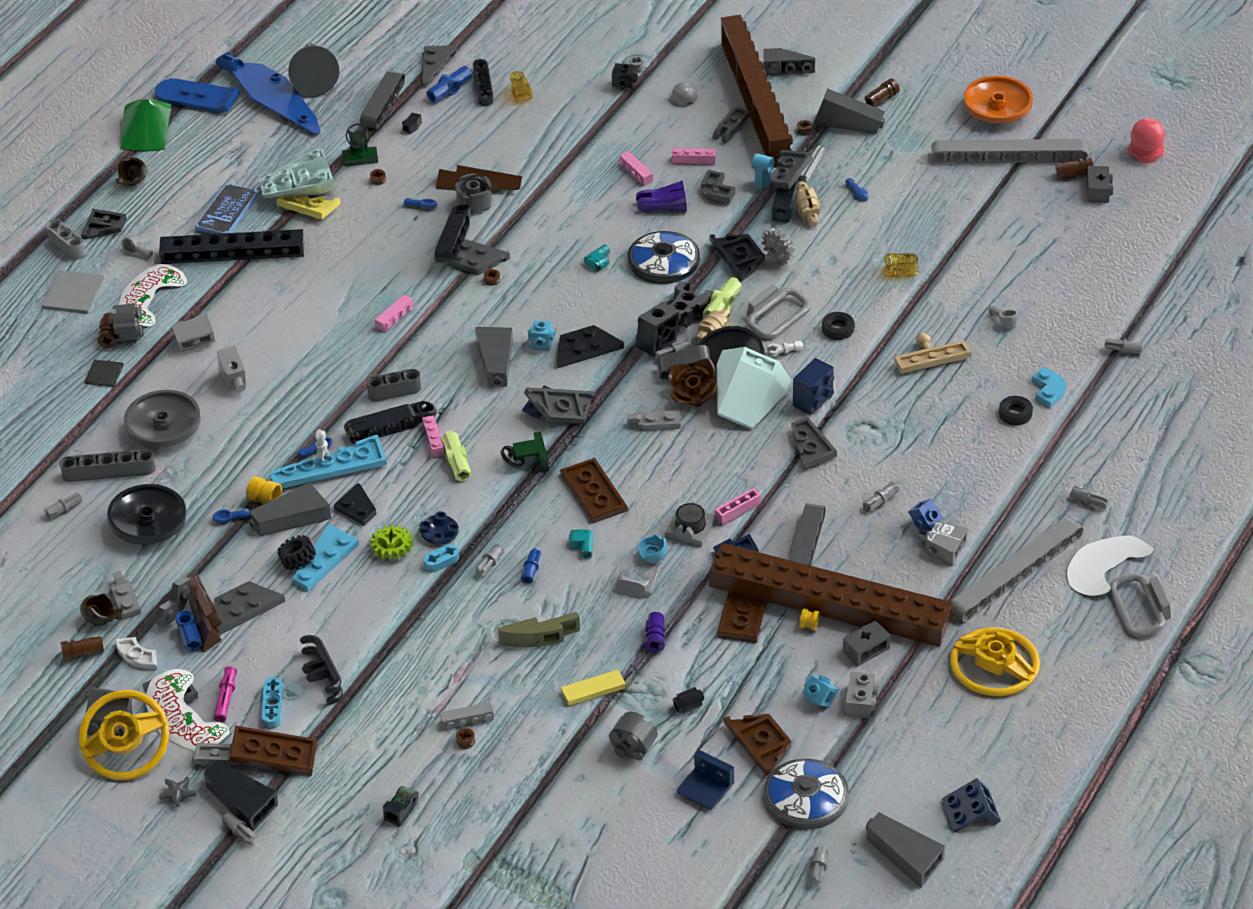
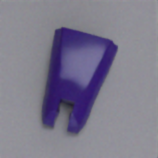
[636,180,687,211]

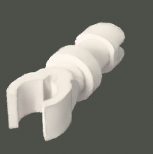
[767,341,803,357]
[315,429,330,462]

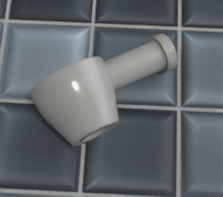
[121,235,153,259]
[989,306,1018,329]

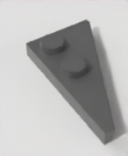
[422,45,457,88]

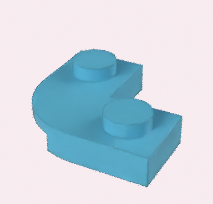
[1032,367,1066,408]

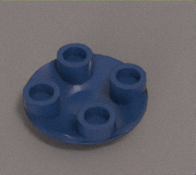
[420,511,459,544]

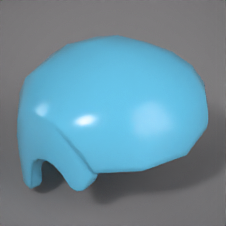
[637,534,667,563]

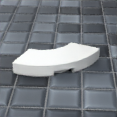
[115,637,157,670]

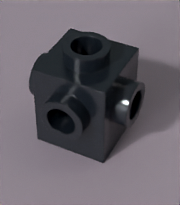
[612,63,638,89]

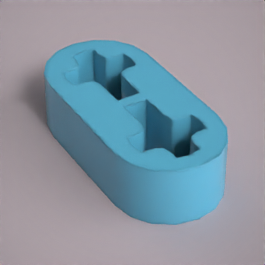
[424,545,459,572]

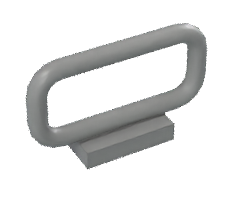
[747,284,811,339]
[1109,573,1171,637]

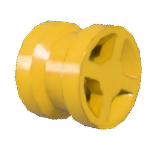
[799,608,820,631]

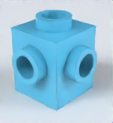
[528,320,555,351]
[802,675,839,707]

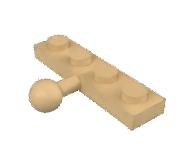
[894,333,971,374]

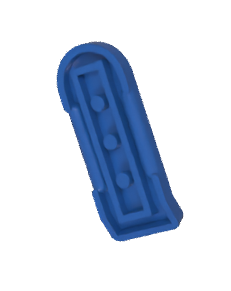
[155,78,240,114]

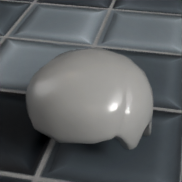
[671,82,698,107]

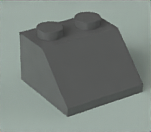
[85,687,133,737]

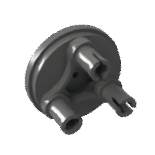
[288,43,339,96]

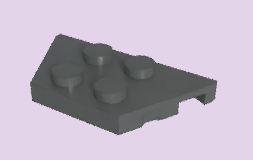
[447,239,510,275]
[524,387,594,424]
[214,581,285,635]

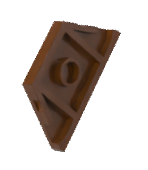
[724,714,791,776]

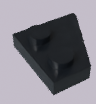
[81,209,127,239]
[334,483,377,525]

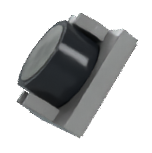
[665,502,716,546]

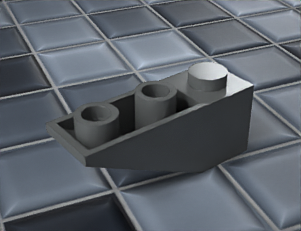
[763,48,815,75]

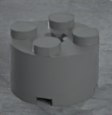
[455,173,492,213]
[112,303,144,342]
[608,711,658,761]

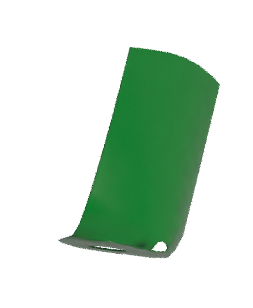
[120,99,171,151]

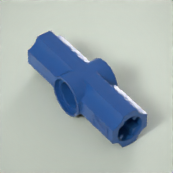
[426,65,472,103]

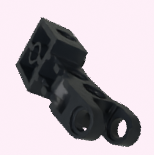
[636,281,713,356]

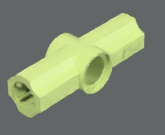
[703,277,741,317]
[441,431,471,482]

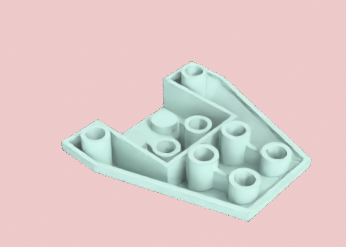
[259,149,336,198]
[716,347,791,430]

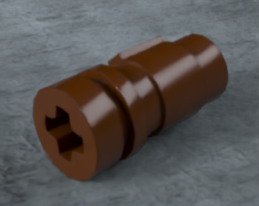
[865,78,900,107]
[1056,157,1093,179]
[97,313,117,348]
[60,636,104,661]

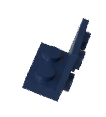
[677,749,734,810]
[942,778,1001,832]

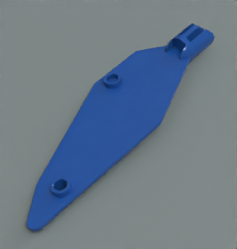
[215,52,320,134]

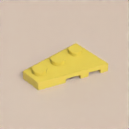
[277,196,340,219]

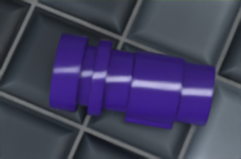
[645,612,665,653]

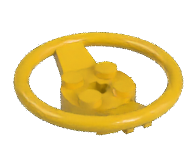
[950,627,1040,696]
[79,690,169,780]

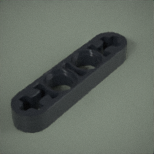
[473,59,494,106]

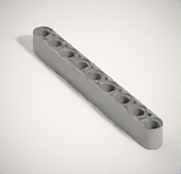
[931,139,1088,163]
[951,517,1084,622]

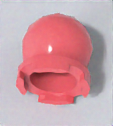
[1128,118,1165,163]

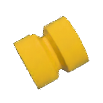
[246,476,282,505]

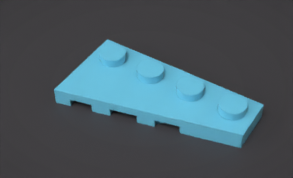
[292,524,359,591]

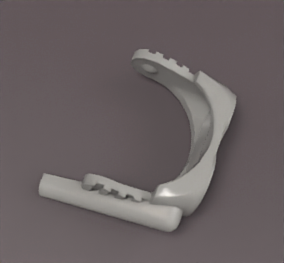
[616,566,662,598]

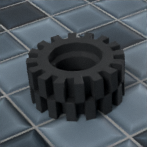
[277,535,316,570]

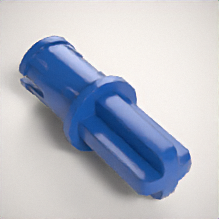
[521,548,541,584]

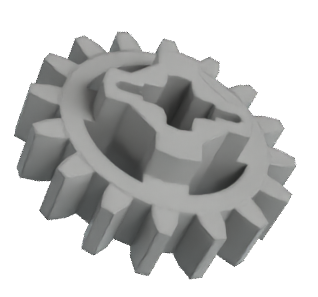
[761,227,796,266]

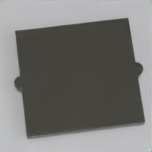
[84,359,124,387]

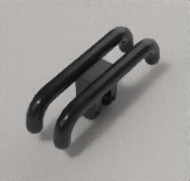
[300,635,343,705]

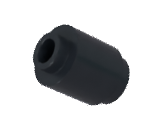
[672,687,705,713]

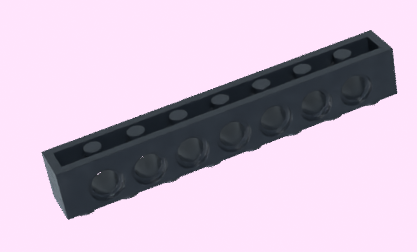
[159,229,305,264]

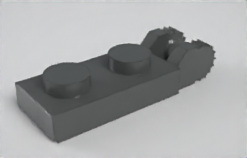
[712,106,750,143]

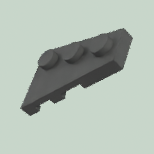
[791,416,837,470]

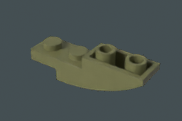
[498,612,580,647]

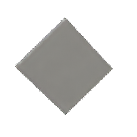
[42,270,104,313]

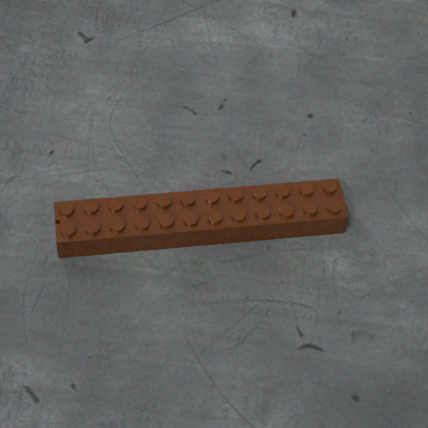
[721,15,793,168]
[709,543,953,647]

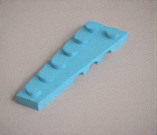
[270,435,387,488]

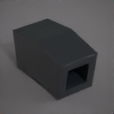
[402,112,422,135]

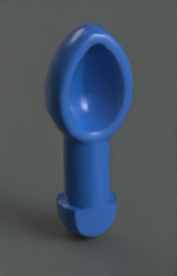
[845,178,869,201]
[404,198,437,209]
[298,437,333,458]
[212,509,250,524]

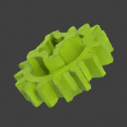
[370,524,413,561]

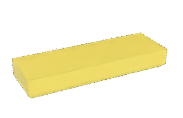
[561,670,626,706]

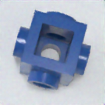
[908,498,943,531]

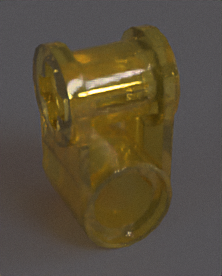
[510,71,533,102]
[884,253,918,277]

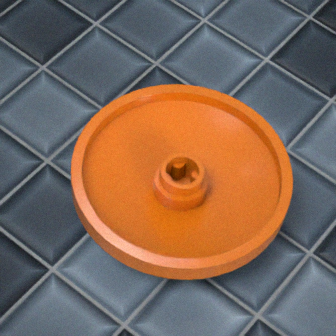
[963,75,1033,124]

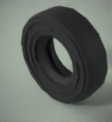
[822,311,855,340]
[999,395,1033,425]

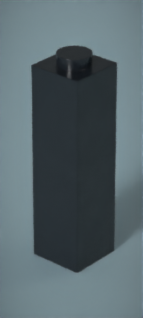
[772,176,800,222]

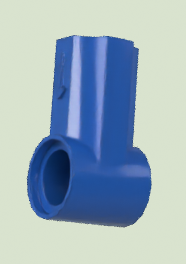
[176,610,202,652]

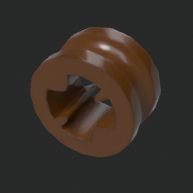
[797,120,812,136]
[370,169,386,185]
[484,269,500,286]
[456,728,475,749]

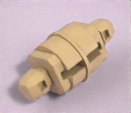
[794,181,821,226]
[696,308,731,343]

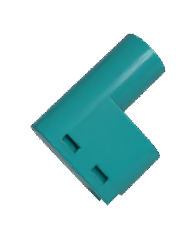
[583,244,610,272]
[568,529,593,559]

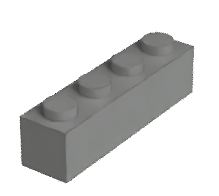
[440,702,494,730]

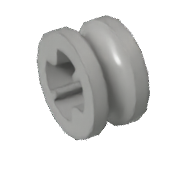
[629,56,644,72]

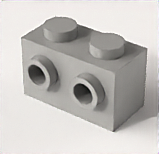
[172,314,215,352]
[845,672,879,719]

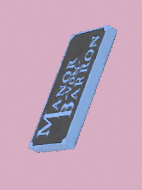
[195,183,259,234]

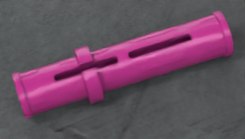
[213,666,237,722]

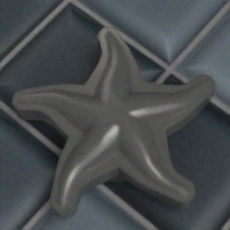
[159,777,196,807]

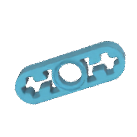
[262,677,283,729]

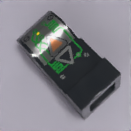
[383,786,419,827]

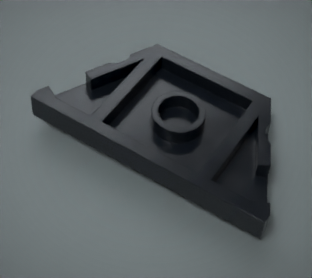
[709,234,765,281]
[557,325,624,368]

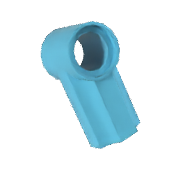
[751,153,774,188]

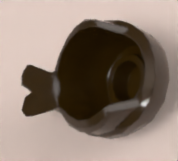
[116,157,147,186]
[80,593,123,625]

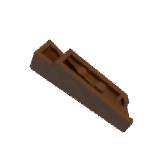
[436,165,523,190]
[188,574,222,652]

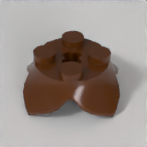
[668,358,717,407]

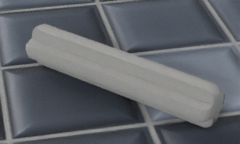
[800,145,825,182]

